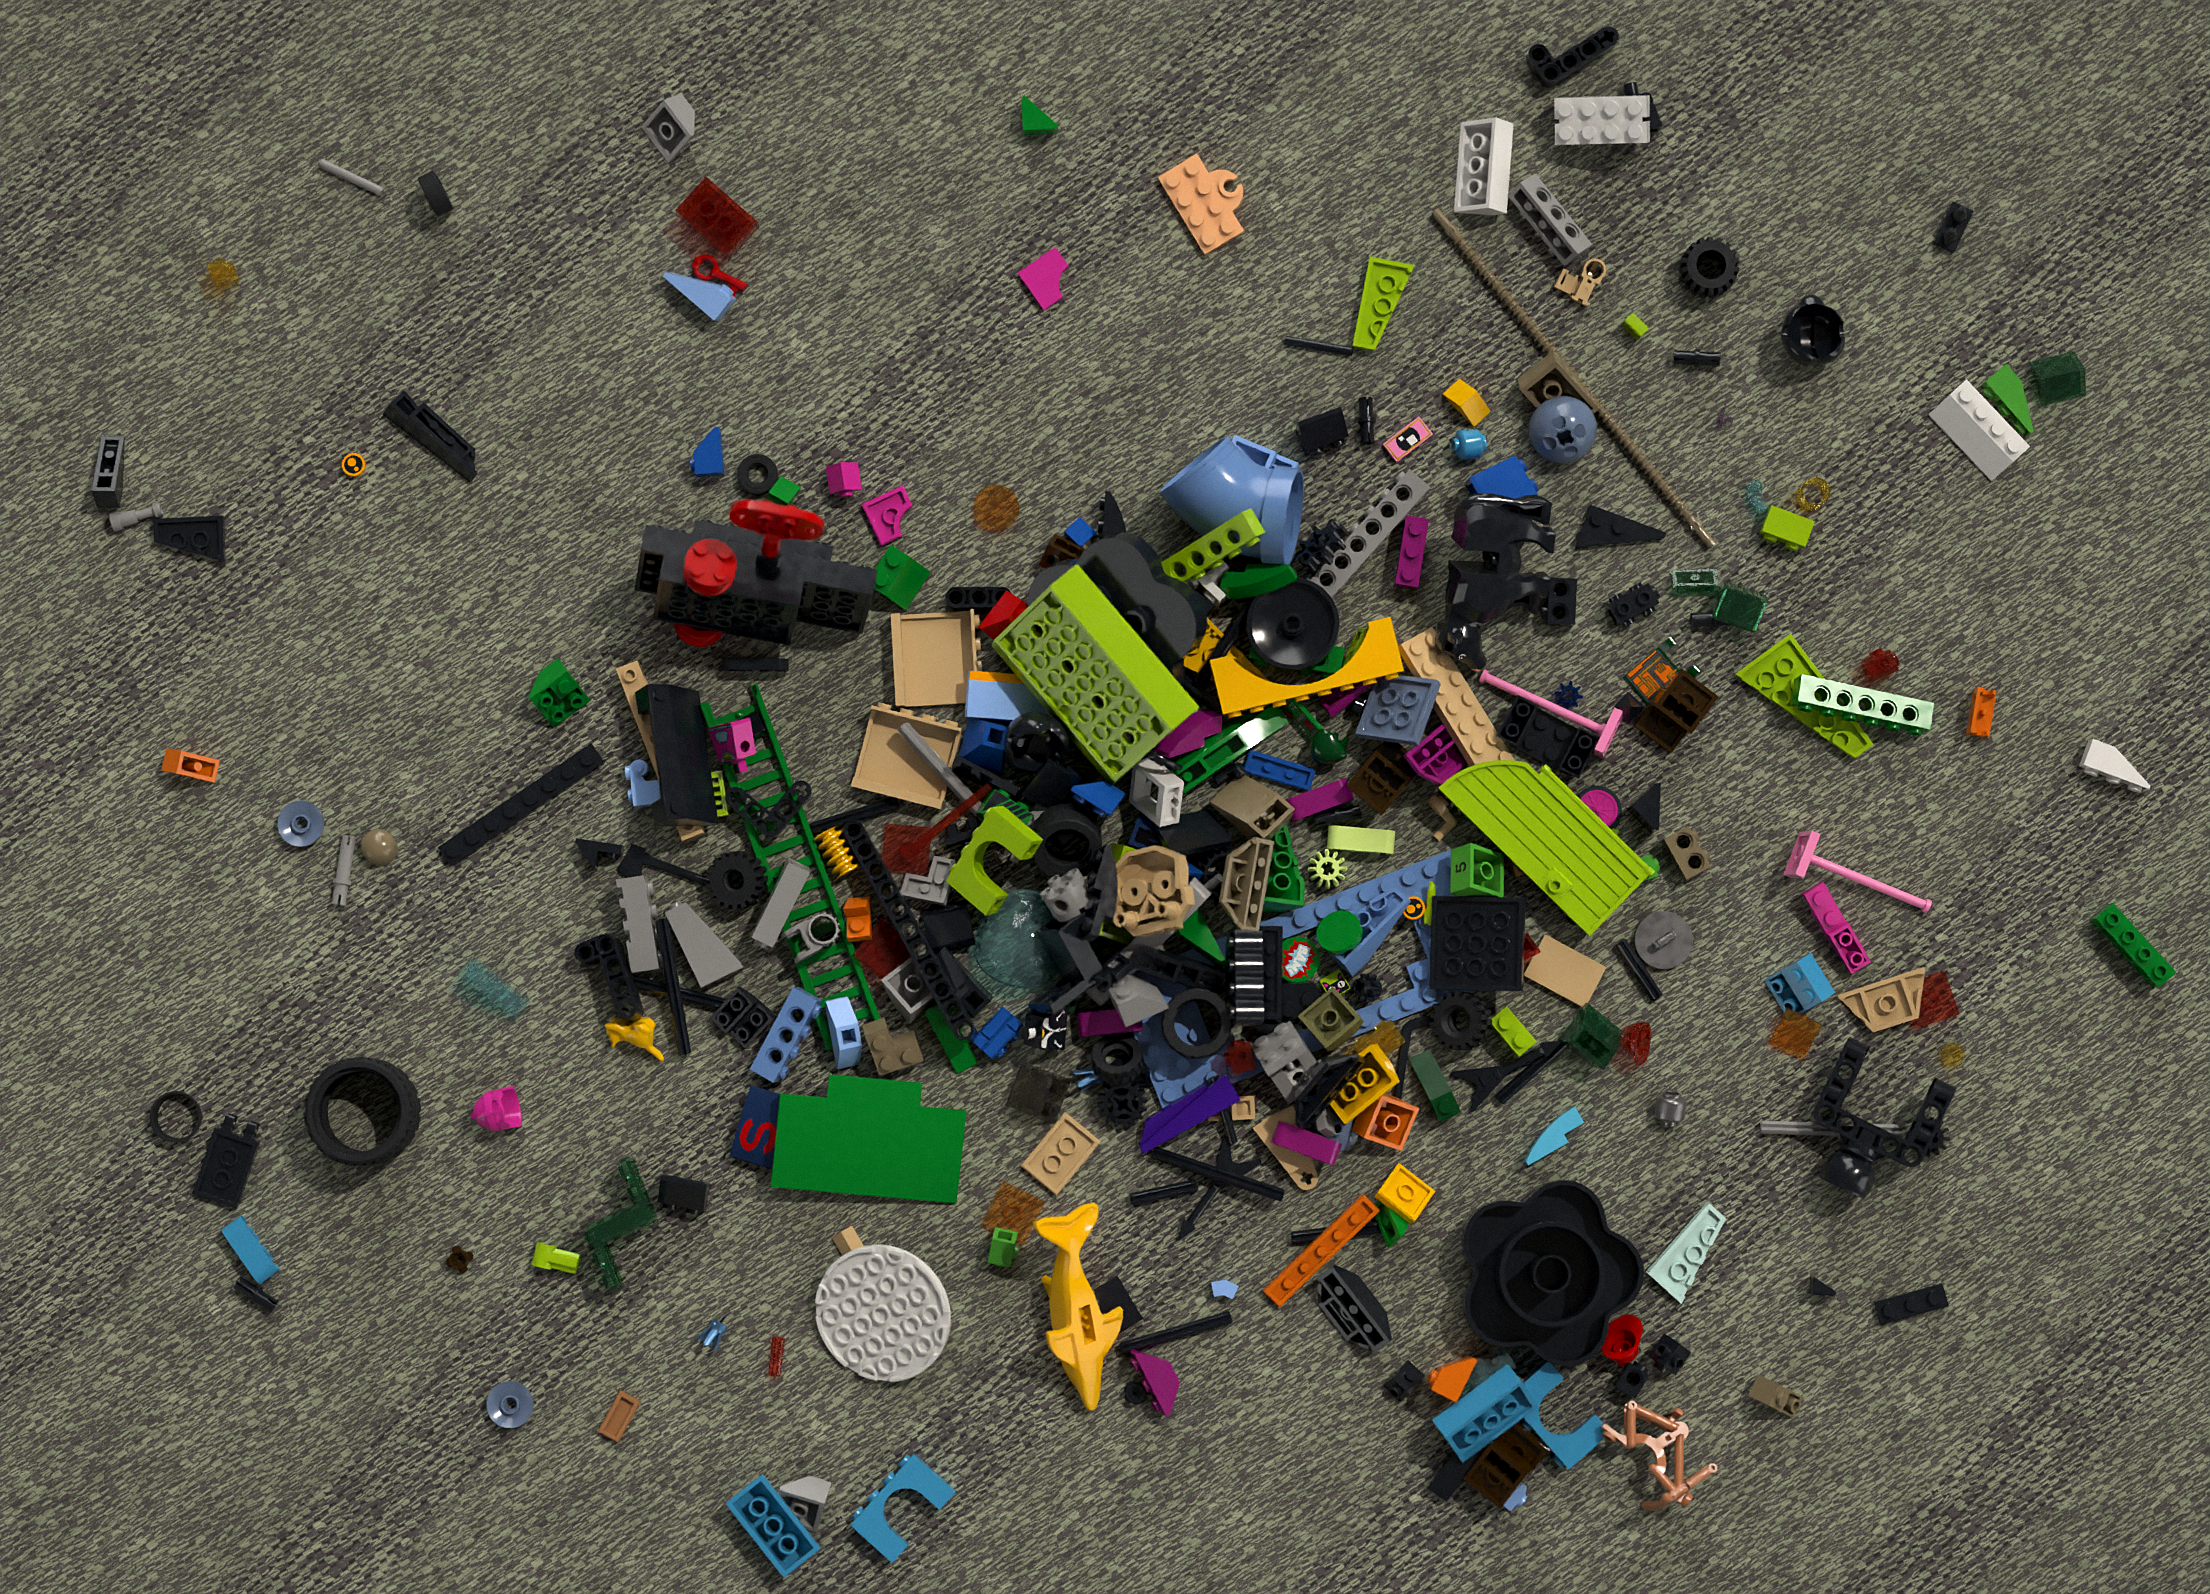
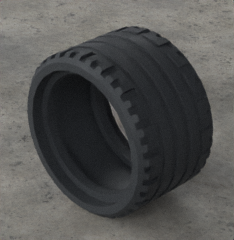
[304,1057,421,1166]

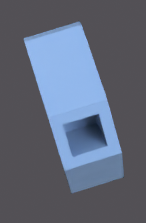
[824,996,862,1069]

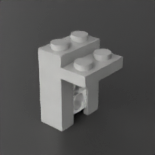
[1251,1021,1317,1104]

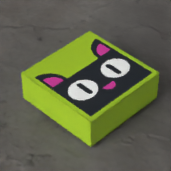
[1319,969,1351,995]

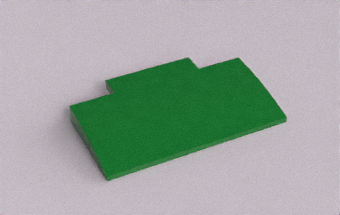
[770,1074,966,1203]

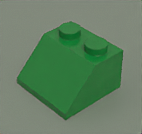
[874,545,931,611]

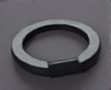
[1144,750,1183,771]

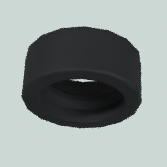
[418,170,454,217]

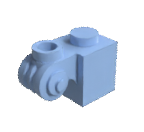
[625,760,662,808]

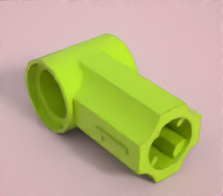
[531,1242,581,1274]

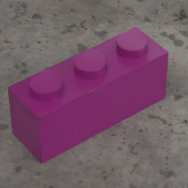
[1394,516,1429,590]

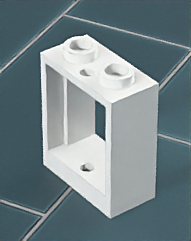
[1129,758,1184,827]

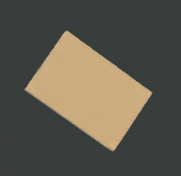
[1524,934,1607,1008]
[1021,1112,1101,1196]

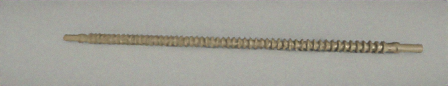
[1432,208,1716,548]

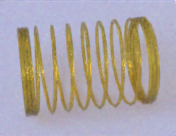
[1795,477,1831,511]

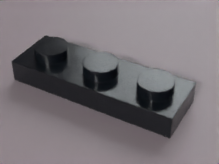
[1874,1283,1949,1325]

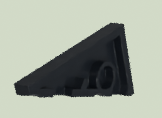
[1575,505,1666,548]

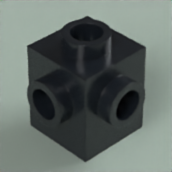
[1649,1333,1691,1375]

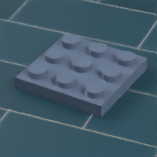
[1355,675,1441,746]

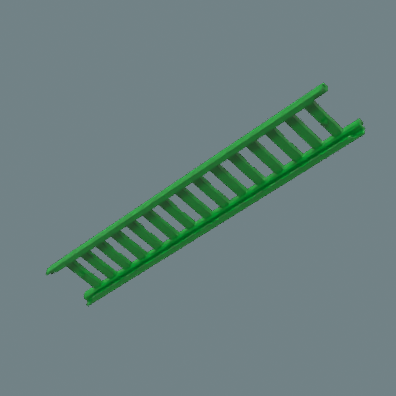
[700,683,880,1051]

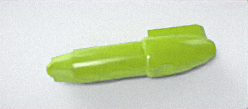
[1424,881,1436,926]

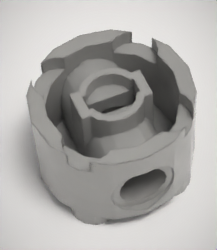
[1040,868,1094,922]

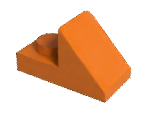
[843,896,872,942]

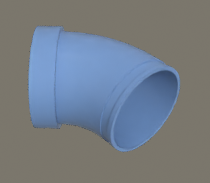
[1158,435,1304,564]

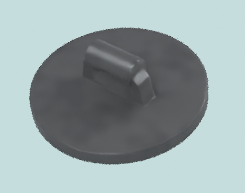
[1634,911,1693,969]

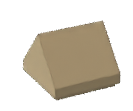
[832,1226,864,1256]

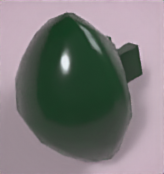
[1310,729,1349,765]

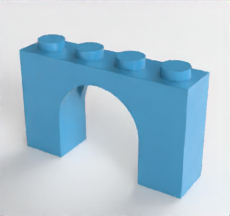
[1521,1361,1604,1469]
[851,1453,956,1563]

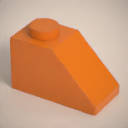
[161,748,220,783]

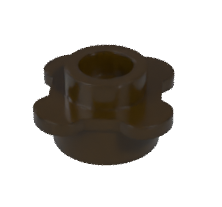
[446,1246,474,1273]

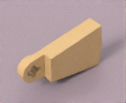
[1252,1106,1318,1190]

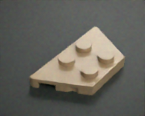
[1838,967,1925,1032]

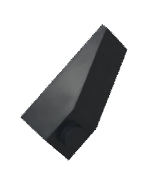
[91,436,125,508]

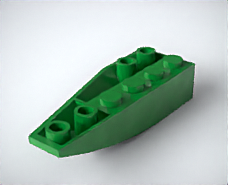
[1162,705,1289,799]

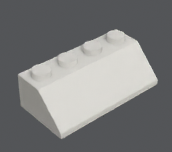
[1454,117,1513,215]
[1928,379,2030,481]

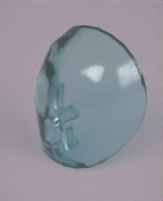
[973,889,1058,988]

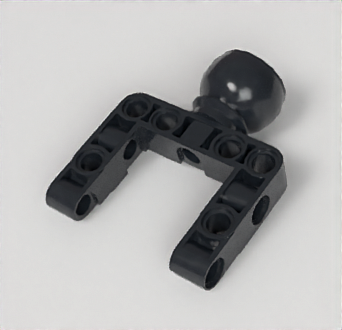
[1813,1037,1957,1199]

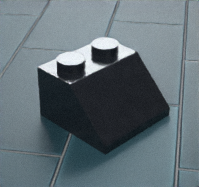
[1295,407,1349,457]
[658,1174,711,1215]

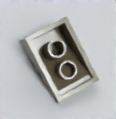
[1518,351,1599,414]

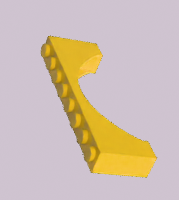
[1209,617,1404,719]

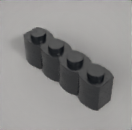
[1227,930,1264,1026]

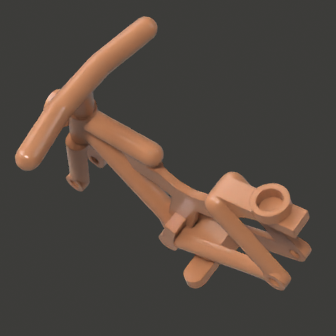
[1600,1401,1717,1511]

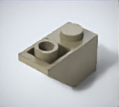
[1748,1375,1804,1418]

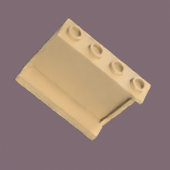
[891,609,982,708]
[851,702,963,809]

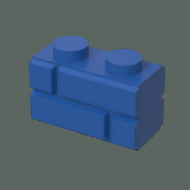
[972,1006,1023,1060]

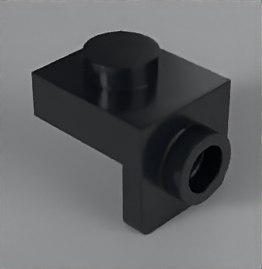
[1384,1360,1425,1401]

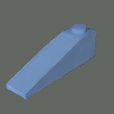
[1314,887,1411,977]

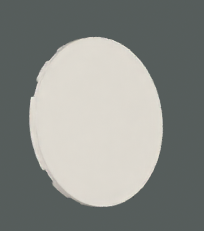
[815,1245,951,1382]

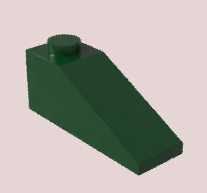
[1409,1049,1461,1122]

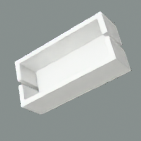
[1554,95,1650,145]

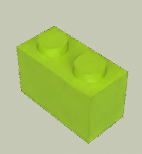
[1759,505,1815,551]
[1489,1006,1537,1057]

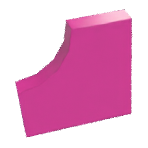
[1018,247,1068,311]
[861,485,913,546]

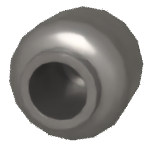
[1655,1091,1686,1127]

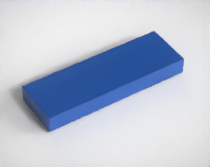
[1244,750,1316,791]

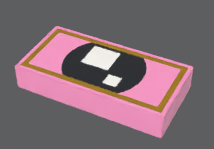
[1383,417,1433,463]

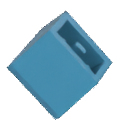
[1764,953,1835,1020]

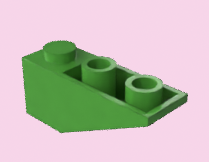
[1982,364,2034,437]

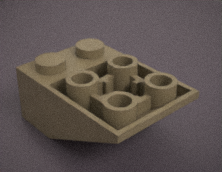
[1209,775,1295,840]

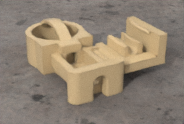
[1553,258,1606,306]

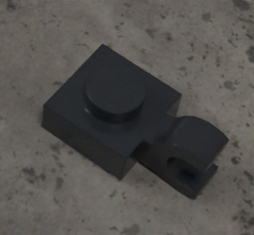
[1093,952,1135,993]

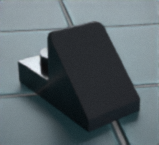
[576,838,624,870]

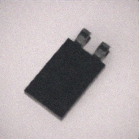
[192,1113,260,1209]

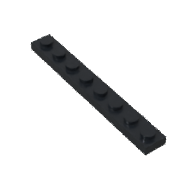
[438,743,605,867]

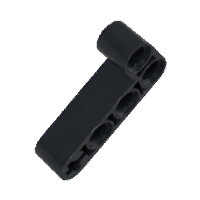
[1526,26,1619,88]
[574,934,644,1022]

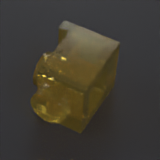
[206,258,240,290]

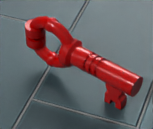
[691,254,747,297]

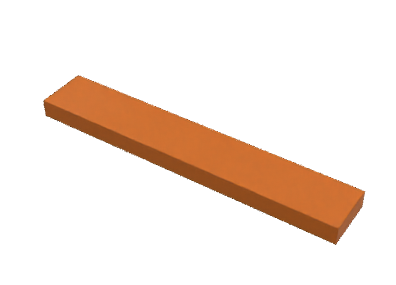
[1263,1193,1380,1308]

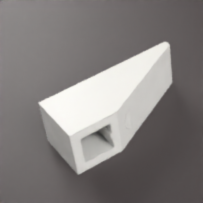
[2079,739,2150,793]

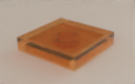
[983,1181,1045,1244]

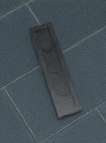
[1259,926,1283,1020]

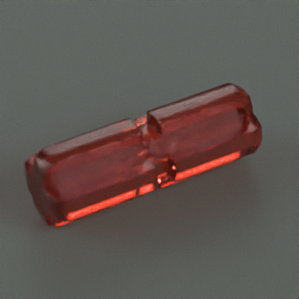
[768,1336,785,1377]

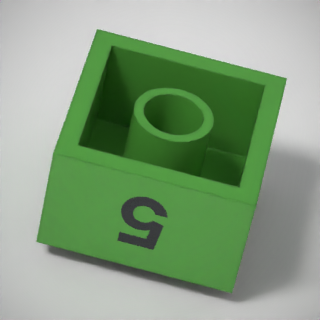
[1450,843,1504,897]

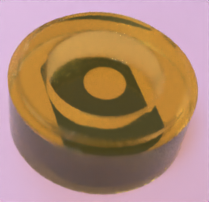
[1940,1043,1965,1066]

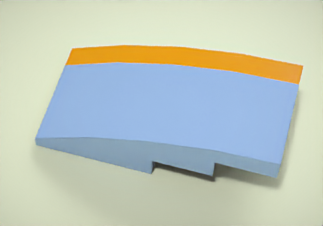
[965,671,1050,722]

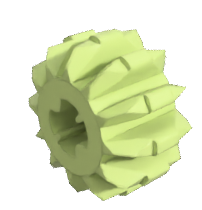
[1307,849,1347,889]

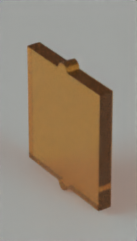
[1769,1008,1822,1060]

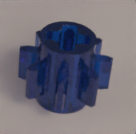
[1554,681,1583,709]

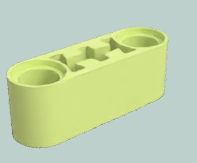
[1327,826,1395,855]

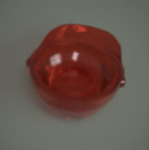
[1620,1021,1651,1066]

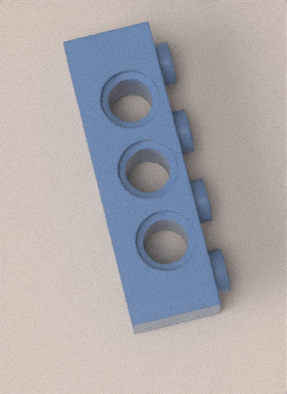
[750,987,822,1083]

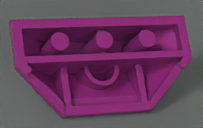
[1403,723,1467,786]

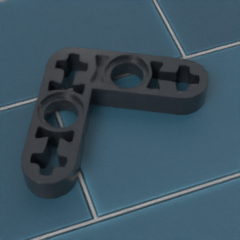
[725,780,812,838]

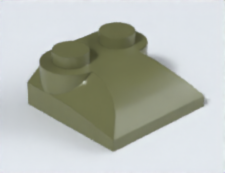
[1298,987,1364,1051]

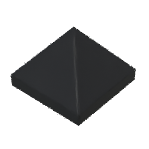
[1612,692,1645,724]

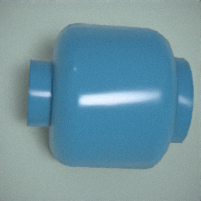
[1451,429,1487,459]

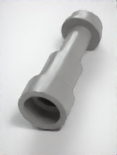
[109,503,164,531]

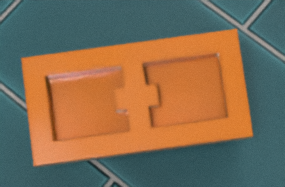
[1966,687,1997,738]

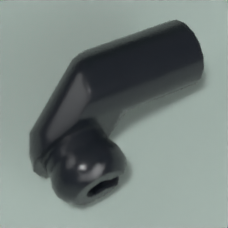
[1213,762,1246,786]

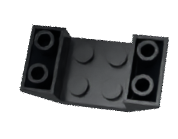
[1496,695,1600,779]

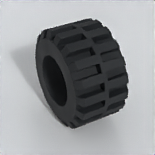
[1679,237,1740,299]

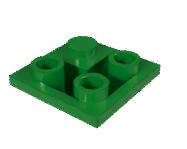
[529,658,591,728]

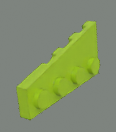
[1352,257,1415,351]

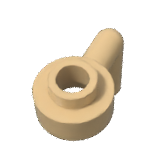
[1426,795,1457,842]

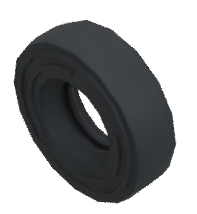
[737,454,778,495]

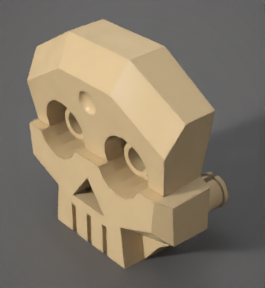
[1113,845,1195,937]

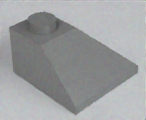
[642,94,695,163]
[881,953,947,1023]
[778,1476,831,1533]

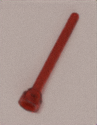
[899,784,992,863]

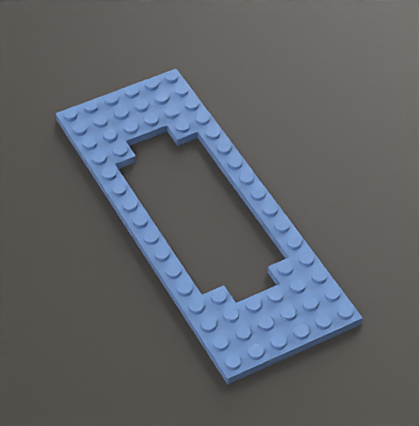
[1132,847,1473,1108]

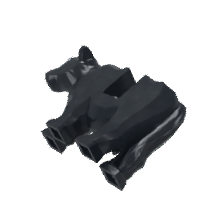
[1435,493,1556,671]

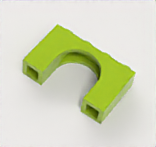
[946,806,1043,915]

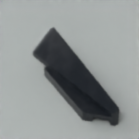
[383,390,478,483]

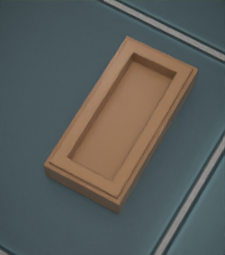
[598,1390,641,1443]

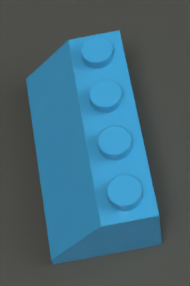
[1432,1364,1538,1463]
[725,1474,821,1577]

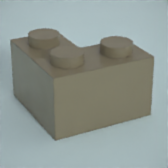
[863,1017,924,1076]

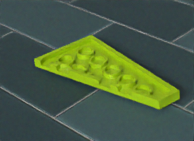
[1734,633,1874,759]

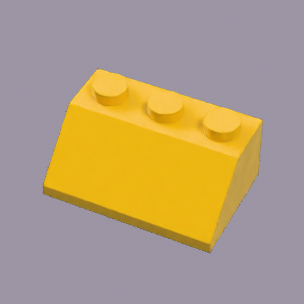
[1330,1044,1400,1125]

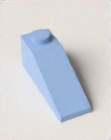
[663,273,737,321]

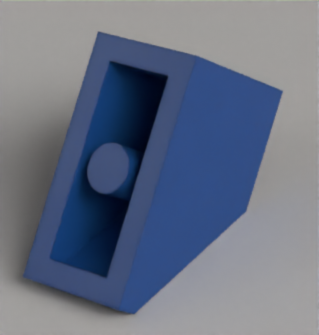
[690,427,725,478]

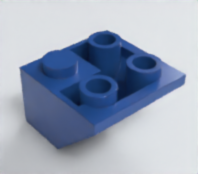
[959,718,1008,773]
[1071,781,1125,819]

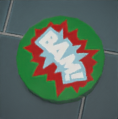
[1282,936,1320,983]

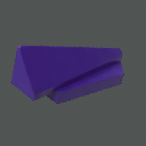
[1139,1074,1240,1153]

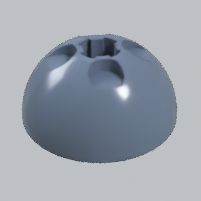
[1528,396,1597,464]

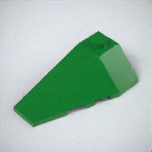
[1262,824,1305,913]

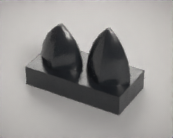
[1933,201,1974,253]

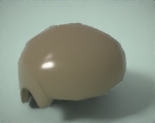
[360,828,398,866]

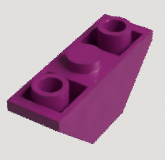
[1130,1350,1180,1417]

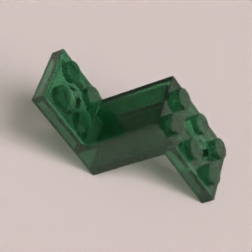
[583,1156,659,1291]

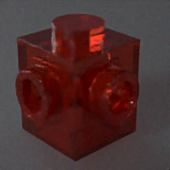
[1861,648,1900,683]
[1224,1038,1256,1075]

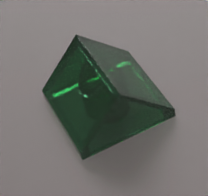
[2029,351,2086,406]
[1711,580,1768,633]

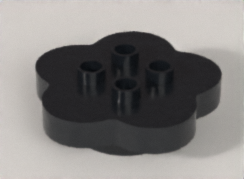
[1028,532,1207,703]
[1461,1180,1644,1366]

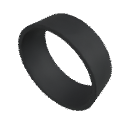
[150,1091,202,1143]

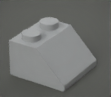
[1108,974,1169,1027]

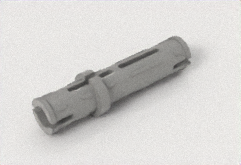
[331,835,357,906]

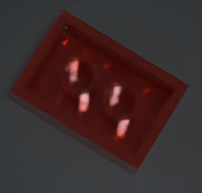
[675,177,759,261]

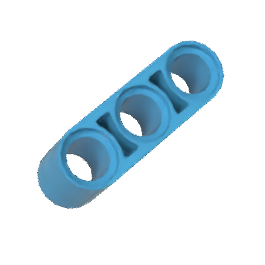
[222,1216,280,1284]

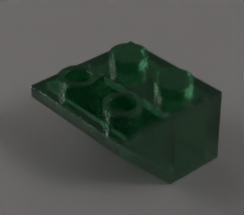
[1559,1003,1622,1070]

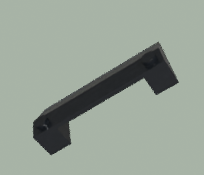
[635,684,719,827]

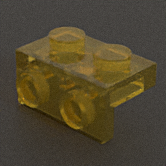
[1354,1020,1405,1056]

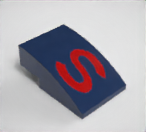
[729,1085,779,1170]

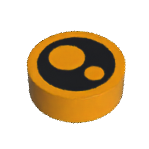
[342,453,366,477]
[1403,896,1425,920]

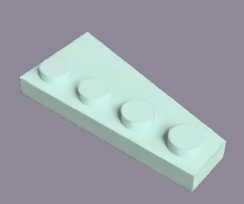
[1646,1202,1726,1304]

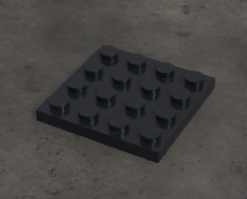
[1429,896,1526,992]

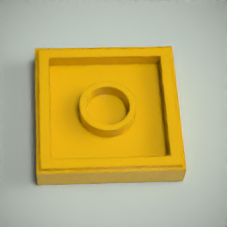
[1374,1163,1435,1225]

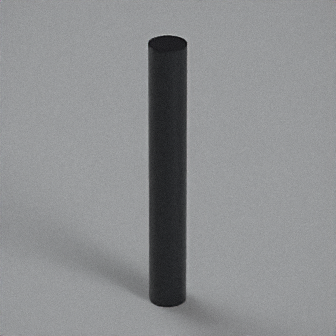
[1284,336,1353,356]
[1210,1075,1238,1144]

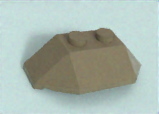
[1219,837,1274,931]

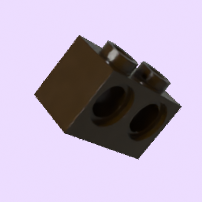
[1039,534,1086,569]

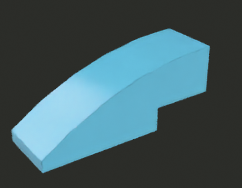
[1524,1106,1584,1165]

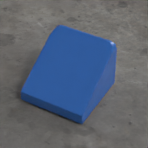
[1064,517,1097,547]

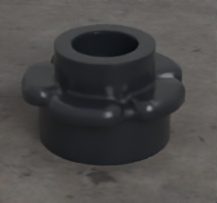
[1124,1381,1147,1405]

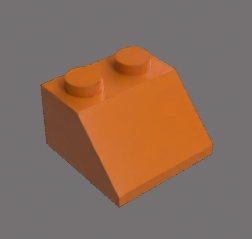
[1352,1093,1420,1151]
[1426,1356,1477,1402]

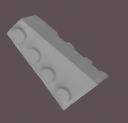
[616,875,662,974]

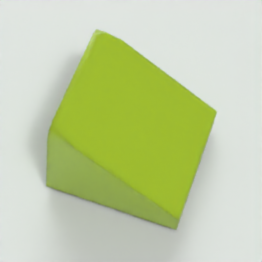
[1622,313,1649,340]

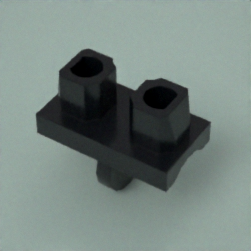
[944,817,981,854]

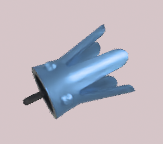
[1071,1066,1103,1094]
[696,1316,728,1352]

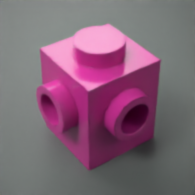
[826,462,862,498]

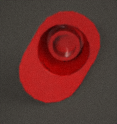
[1601,1314,1643,1367]

